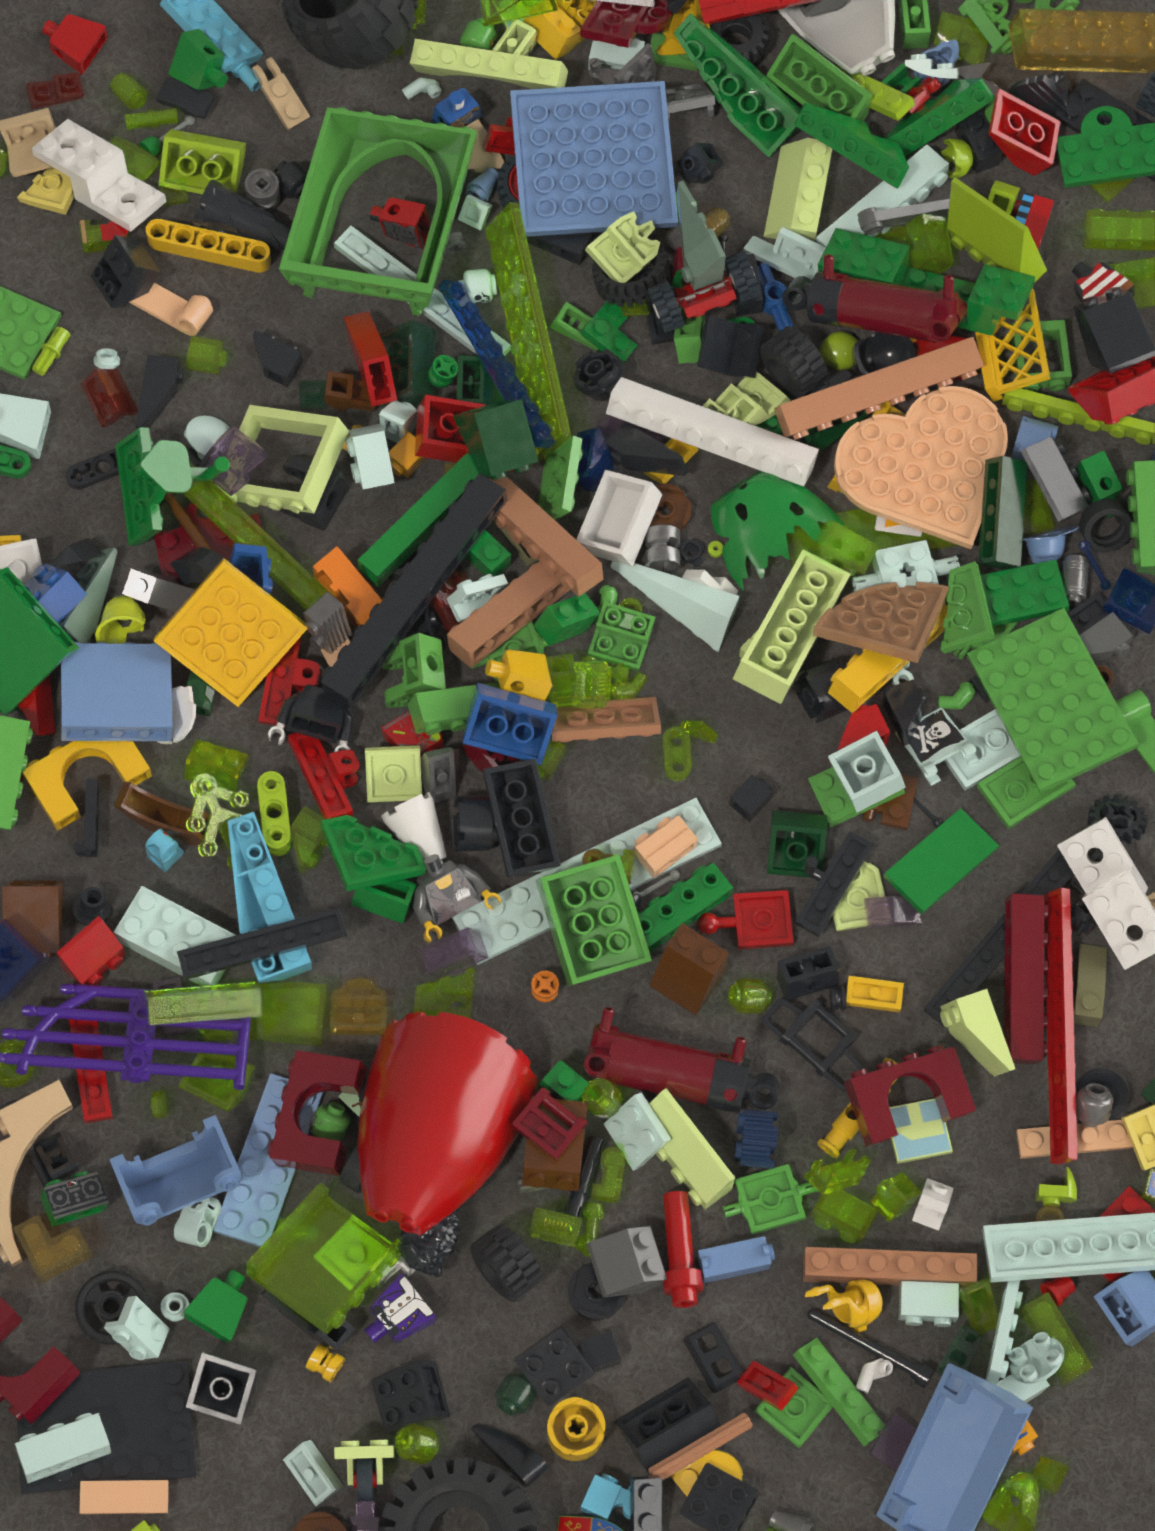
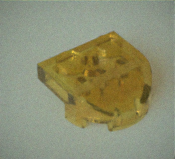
[330,978,387,1035]

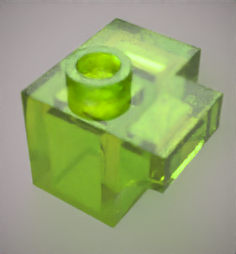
[546,654,579,708]

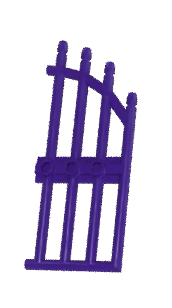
[0,984,253,1090]

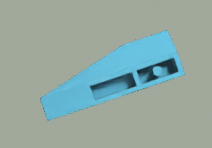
[228,812,312,983]

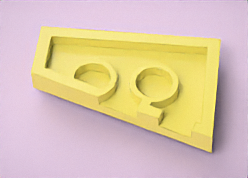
[17,146,74,215]

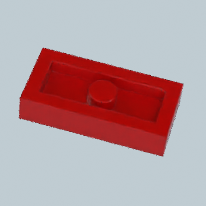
[737,1360,799,1411]

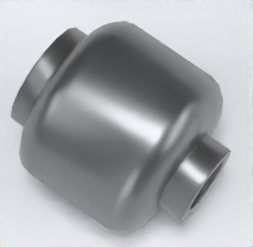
[1076,1083,1113,1127]

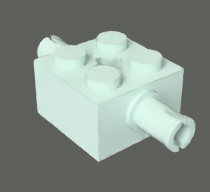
[852,540,960,592]

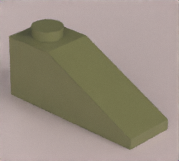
[1073,943,1107,1027]

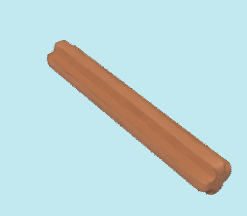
[648,1413,753,1481]

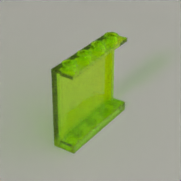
[246,1182,401,1334]

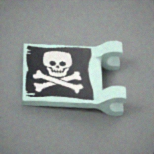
[895,707,978,786]

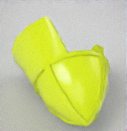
[95,595,146,644]

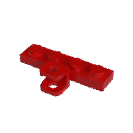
[258,636,320,728]
[288,733,360,819]

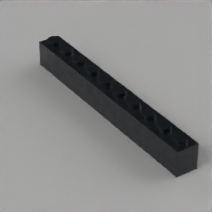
[321,473,508,708]

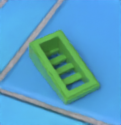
[549,301,598,351]

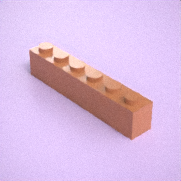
[490,476,604,597]
[447,561,570,668]
[803,1247,977,1288]

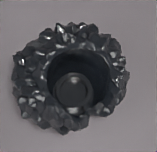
[398,1211,461,1277]

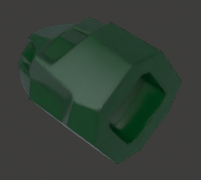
[187,671,215,716]

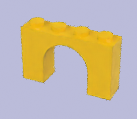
[22,741,152,831]

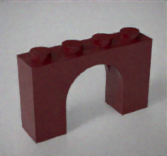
[844,1045,976,1147]
[268,1050,367,1176]
[0,1298,80,1424]

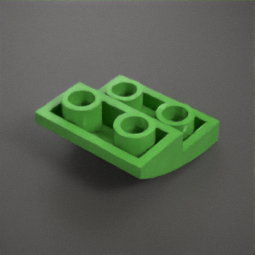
[588,601,656,671]

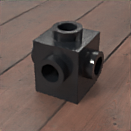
[676,143,724,184]

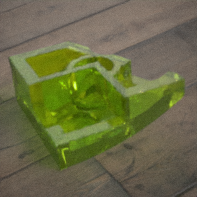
[934,11,988,65]
[414,968,475,1019]

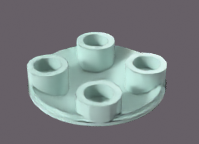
[184,416,235,461]
[1008,1332,1064,1384]

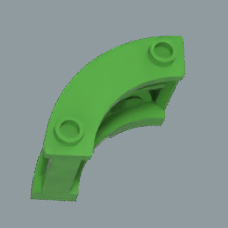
[958,0,1080,55]

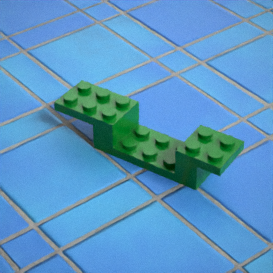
[818,228,1035,336]

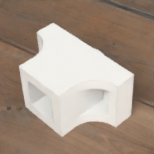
[912,1178,954,1231]

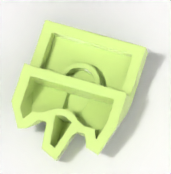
[585,211,660,283]

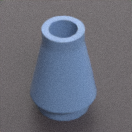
[465,167,499,202]

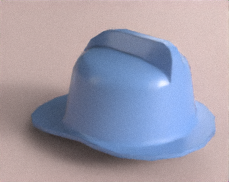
[1022,525,1080,564]

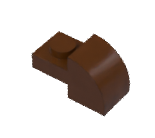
[324,371,375,412]

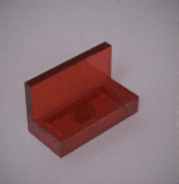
[81,369,138,427]

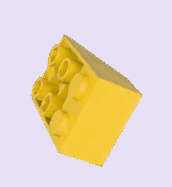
[523,0,597,60]

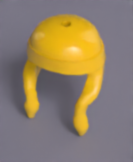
[805,1279,883,1333]

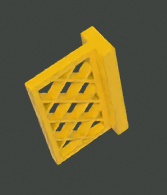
[975,288,1051,402]

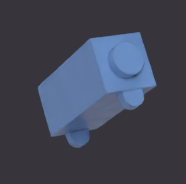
[697,1236,775,1283]

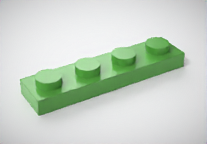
[793,1338,888,1447]

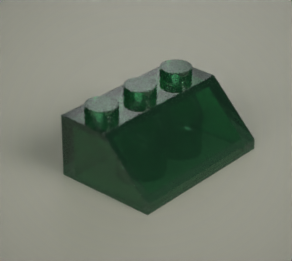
[375,319,436,407]

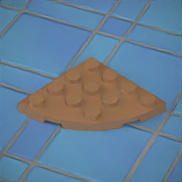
[813,582,949,663]

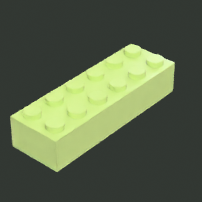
[733,550,850,704]

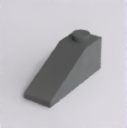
[123,567,197,612]
[1079,612,1133,662]

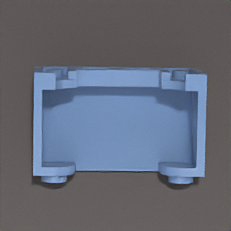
[109,1115,242,1225]

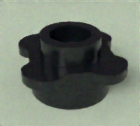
[679,540,704,567]

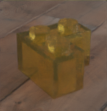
[13,1214,93,1284]

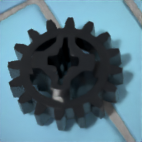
[1087,794,1148,845]

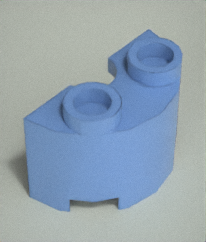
[1011,416,1059,468]

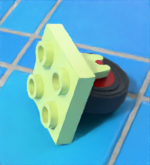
[334,1440,395,1506]

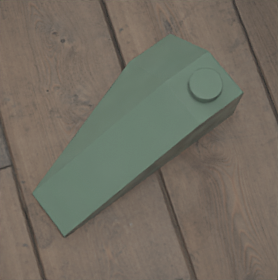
[677,181,726,291]
[59,547,118,643]

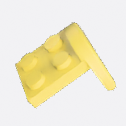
[1121,1104,1155,1170]

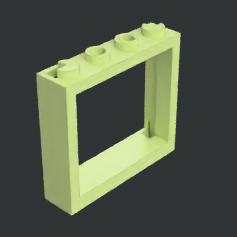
[214,405,349,514]

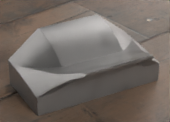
[421,747,460,803]

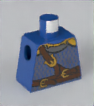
[431,88,484,128]

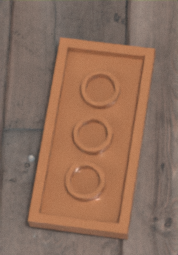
[551,697,661,742]

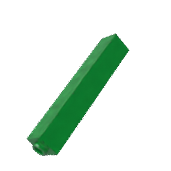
[358,453,487,587]

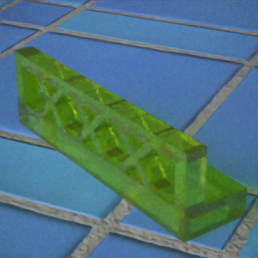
[144,982,262,1025]

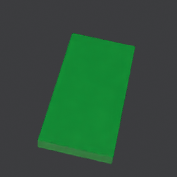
[883,808,999,915]

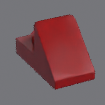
[483,117,515,155]

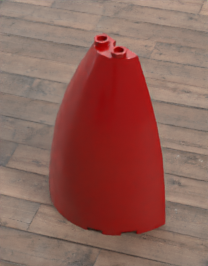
[358,1011,539,1236]

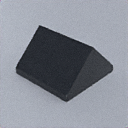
[186,1351,258,1425]

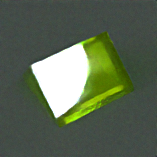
[178,1053,255,1112]

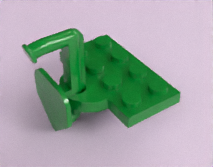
[115,427,230,546]

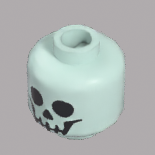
[458,269,497,304]

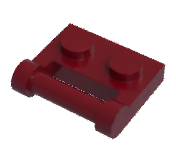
[512,1087,588,1161]

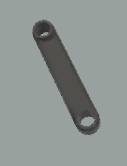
[857,195,950,235]

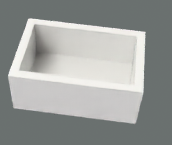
[576,470,662,567]

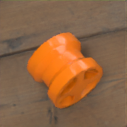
[531,971,559,1003]

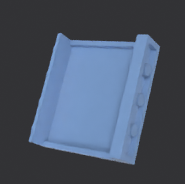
[61,642,173,741]

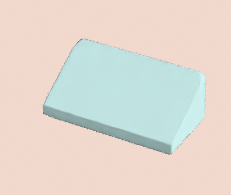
[283,1440,344,1506]

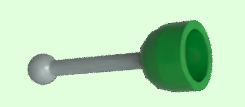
[139,115,195,159]

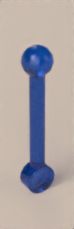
[1079,540,1111,590]

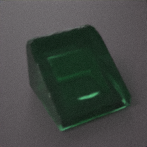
[299,380,327,410]

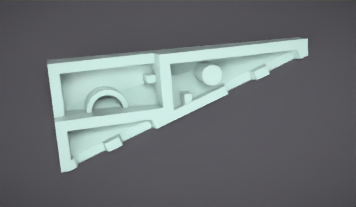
[610,561,739,652]

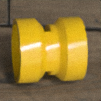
[305,1343,345,1383]

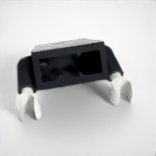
[268,682,354,762]

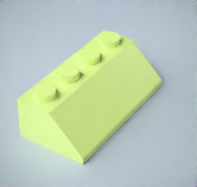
[764,138,832,242]
[649,1089,735,1210]

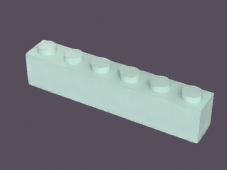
[816,145,949,247]

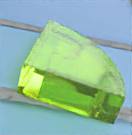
[679,721,718,743]

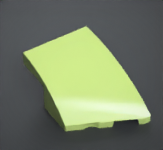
[702,371,791,426]

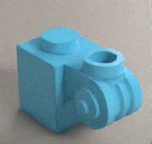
[580,1474,630,1521]

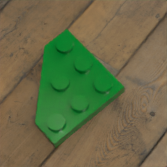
[320,815,426,892]

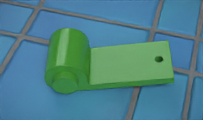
[1116,689,1155,773]

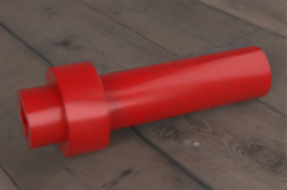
[663,1191,704,1308]

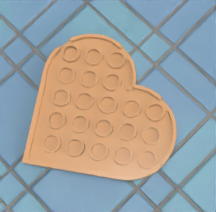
[834,386,1008,549]

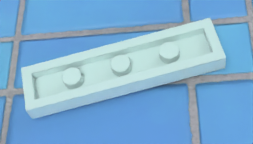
[985,1280,1023,1385]

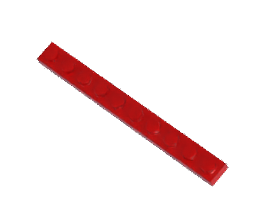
[1044,887,1078,1165]

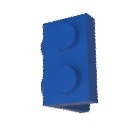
[229,543,273,594]

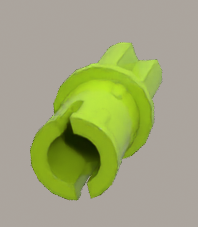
[32,327,71,376]

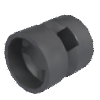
[245,168,280,213]
[645,525,680,572]

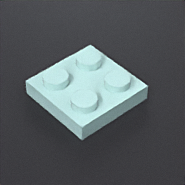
[604,1092,671,1171]

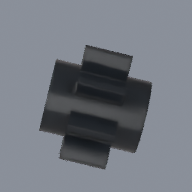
[1071,902,1096,936]

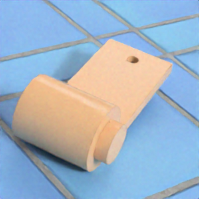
[129,283,213,336]

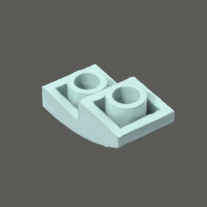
[905,54,959,79]

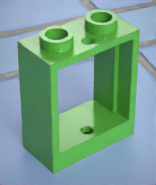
[1011,320,1072,392]

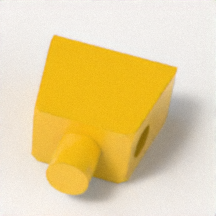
[485,649,552,701]

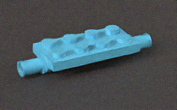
[160,0,263,92]

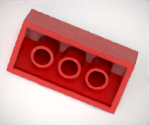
[1068,356,1155,425]

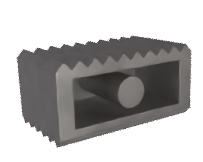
[303,592,352,654]

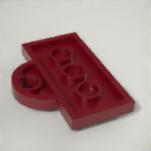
[580,0,672,48]
[154,499,268,582]

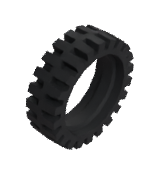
[592,238,671,307]

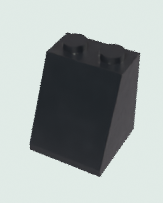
[1074,287,1155,374]

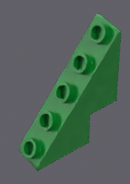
[884,78,995,156]
[794,102,909,189]

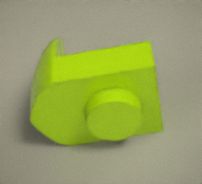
[1036,1167,1077,1207]

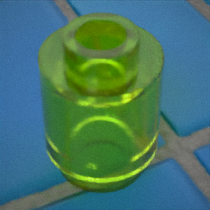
[110,72,148,110]

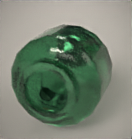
[495,1372,537,1417]

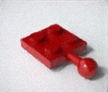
[697,890,794,950]

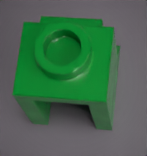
[881,63,921,94]

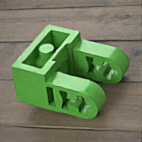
[382,633,446,708]

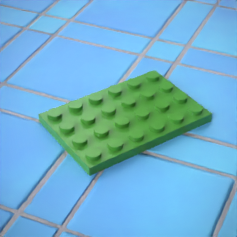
[967,608,1139,793]

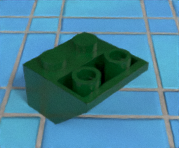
[457,355,511,405]

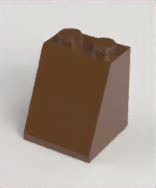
[2,880,64,958]
[649,923,729,1016]
[522,1097,588,1191]

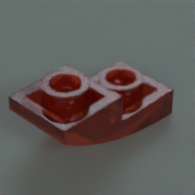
[26,73,84,110]

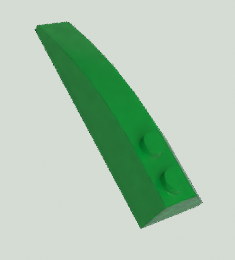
[674,13,801,157]

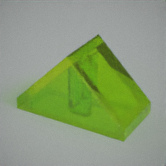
[959,1278,999,1337]

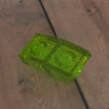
[109,136,160,181]

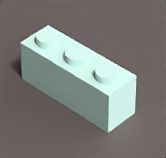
[15,1413,111,1483]

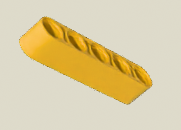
[146,219,271,273]

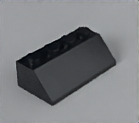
[482,759,561,877]

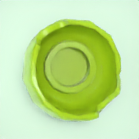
[941,138,973,179]
[819,331,858,371]

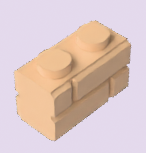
[633,815,698,878]

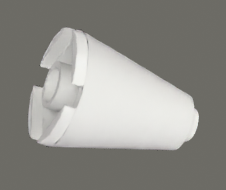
[381,792,447,864]

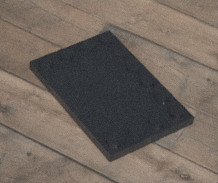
[17,1361,196,1495]

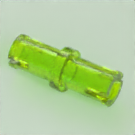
[125,107,178,130]

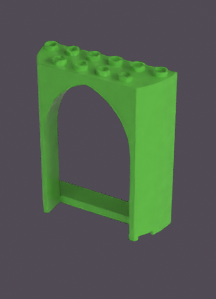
[279,107,477,316]

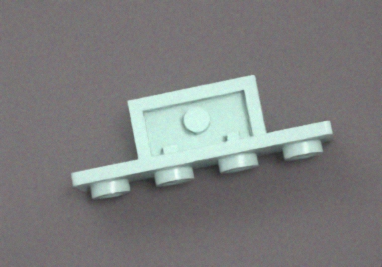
[743,227,826,280]

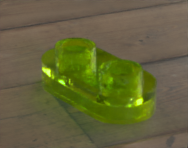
[662,727,692,781]

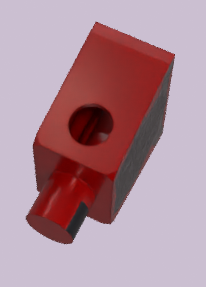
[370,197,431,251]

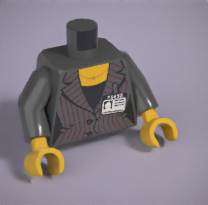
[413,854,501,943]

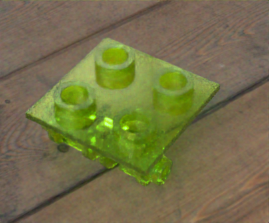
[1109,257,1155,309]

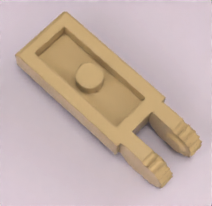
[252,57,310,131]

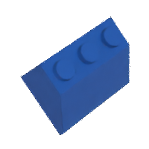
[462,683,557,765]

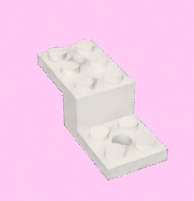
[31,119,166,232]
[1057,817,1155,970]

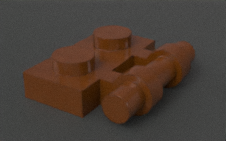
[862,774,918,830]

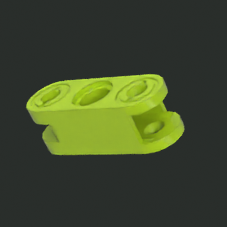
[257,771,292,856]

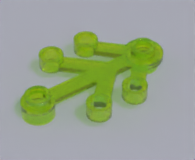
[186,773,261,871]

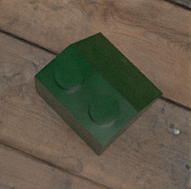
[767,810,827,878]

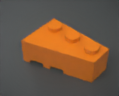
[313,546,383,629]

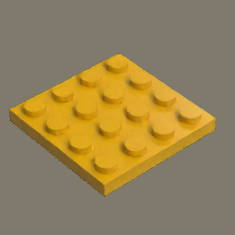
[154,558,308,707]

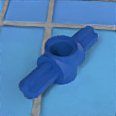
[757,263,793,331]

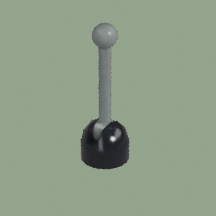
[630,870,680,910]

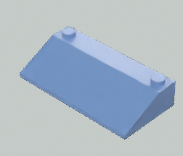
[876,1363,1033,1531]

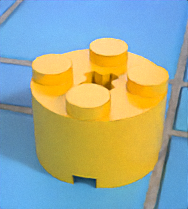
[547,1397,605,1461]

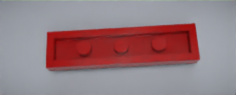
[69,1009,113,1124]

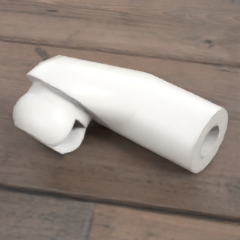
[856,1358,893,1394]

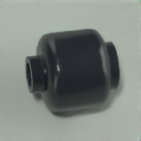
[274,161,308,199]

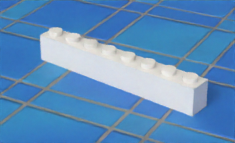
[606,377,819,486]

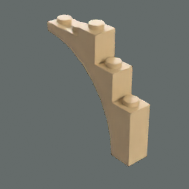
[0,1080,73,1267]

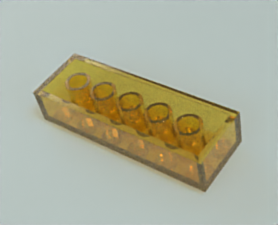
[1008,9,1155,73]

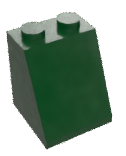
[453,399,538,480]

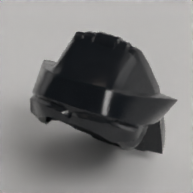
[1008,70,1070,114]

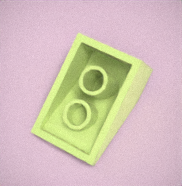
[940,989,1015,1077]

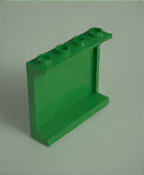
[0,567,79,716]

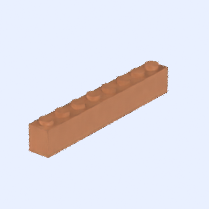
[774,337,984,440]

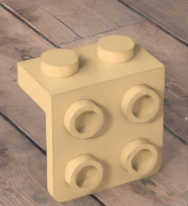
[0,108,56,177]

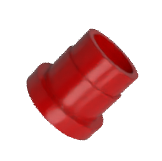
[1040,1277,1076,1308]

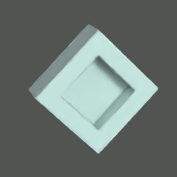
[458,194,492,230]

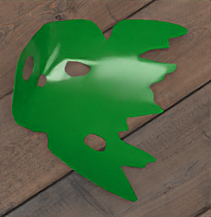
[710,470,843,592]

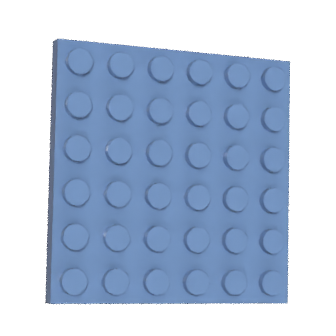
[510,81,678,237]

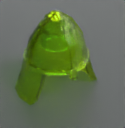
[982,1472,1040,1531]

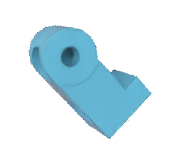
[145,829,184,872]

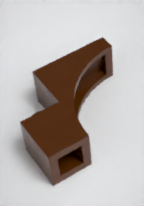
[114,782,222,847]

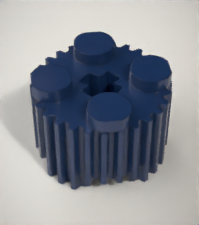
[734,1109,778,1169]

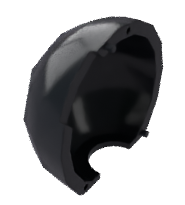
[852,332,916,376]

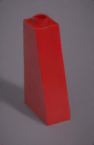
[343,311,397,407]

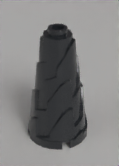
[192,180,291,250]

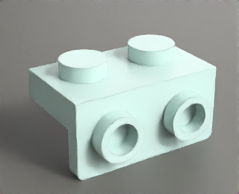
[447,574,508,622]
[104,1296,170,1360]

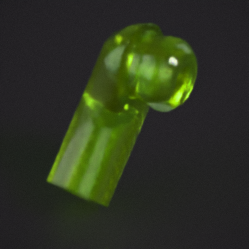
[608,672,648,700]

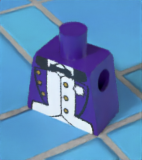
[364,1274,436,1344]

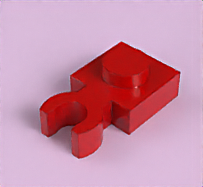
[907,76,942,114]

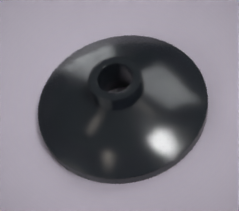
[1075,1068,1129,1121]

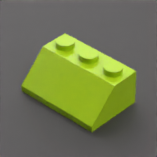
[159,129,246,194]

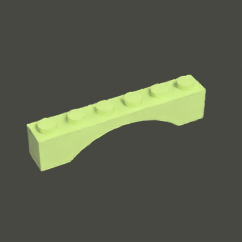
[410,39,568,89]

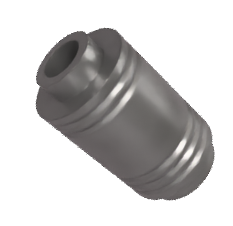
[1061,555,1089,606]

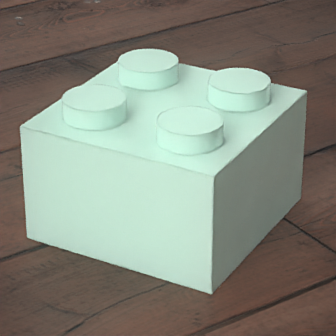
[345,424,394,489]
[828,731,906,813]

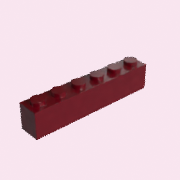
[1004,893,1048,1064]

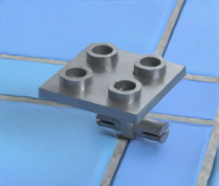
[589,43,657,85]

